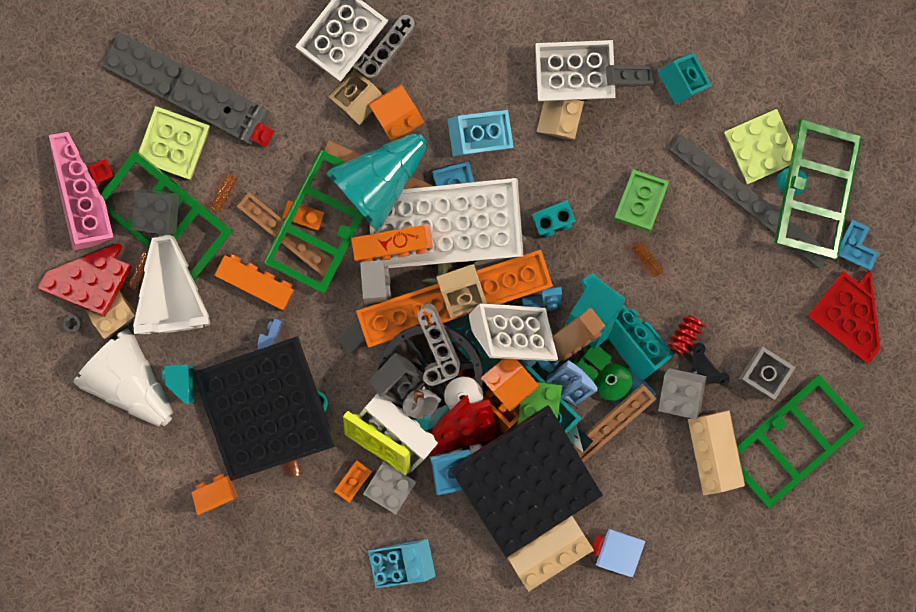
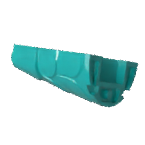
[326,133,427,231]

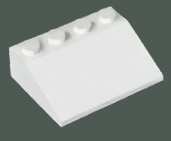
[295,0,388,82]
[535,40,616,101]
[468,303,558,361]
[359,393,438,474]

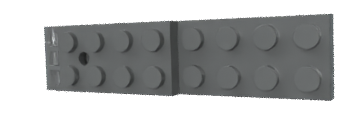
[101,32,270,145]

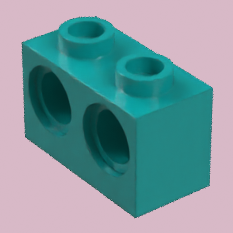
[531,200,576,238]

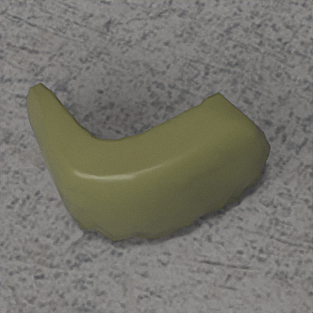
[422,263,448,285]

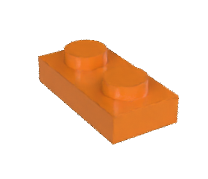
[282,200,325,231]
[334,460,372,503]

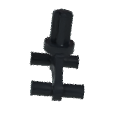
[690,342,730,385]

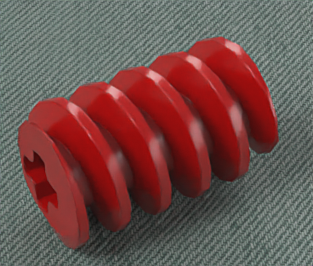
[667,315,706,358]

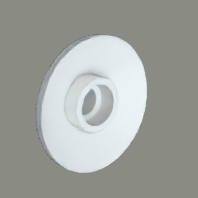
[444,377,483,410]

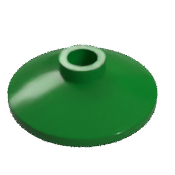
[594,363,633,401]

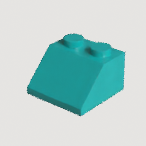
[657,53,712,105]
[162,364,195,404]

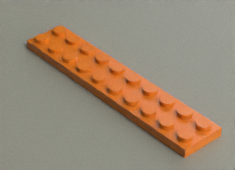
[356,250,553,348]

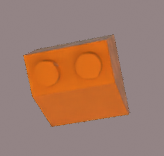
[369,84,425,142]
[481,359,540,412]
[192,474,238,515]

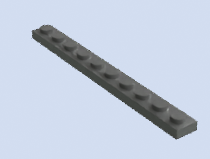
[670,135,828,269]

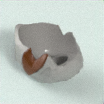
[403,389,441,420]

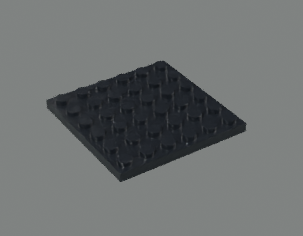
[192,336,337,481]
[449,405,603,558]

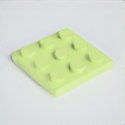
[139,106,211,180]
[724,109,793,184]

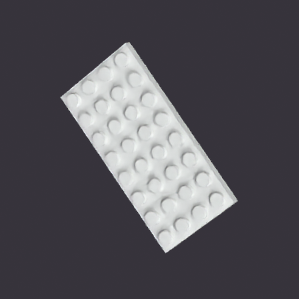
[370,178,523,268]

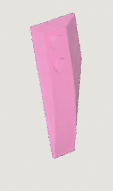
[49,132,113,250]

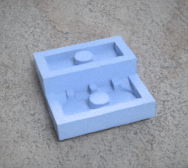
[546,360,597,406]
[596,529,645,577]

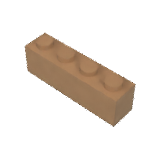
[552,308,605,363]

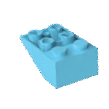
[368,539,436,588]

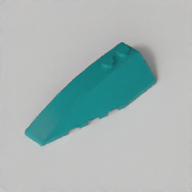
[581,273,675,381]

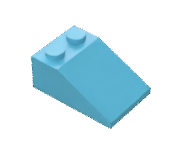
[447,110,514,157]

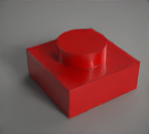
[249,122,275,148]
[88,159,115,185]
[591,535,605,556]

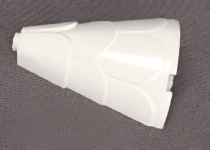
[133,234,210,334]
[74,328,173,427]

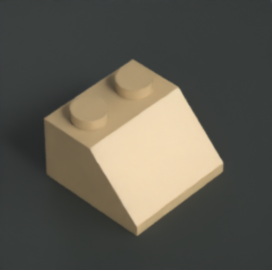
[329,69,383,125]
[537,100,584,141]
[437,264,487,318]
[86,290,136,339]

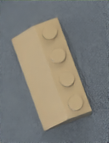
[688,410,745,495]
[507,516,594,592]

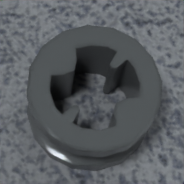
[63,315,82,332]

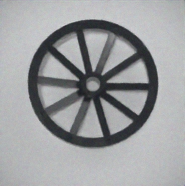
[378,323,483,420]

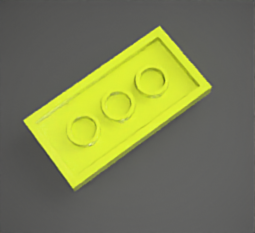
[343,411,410,475]

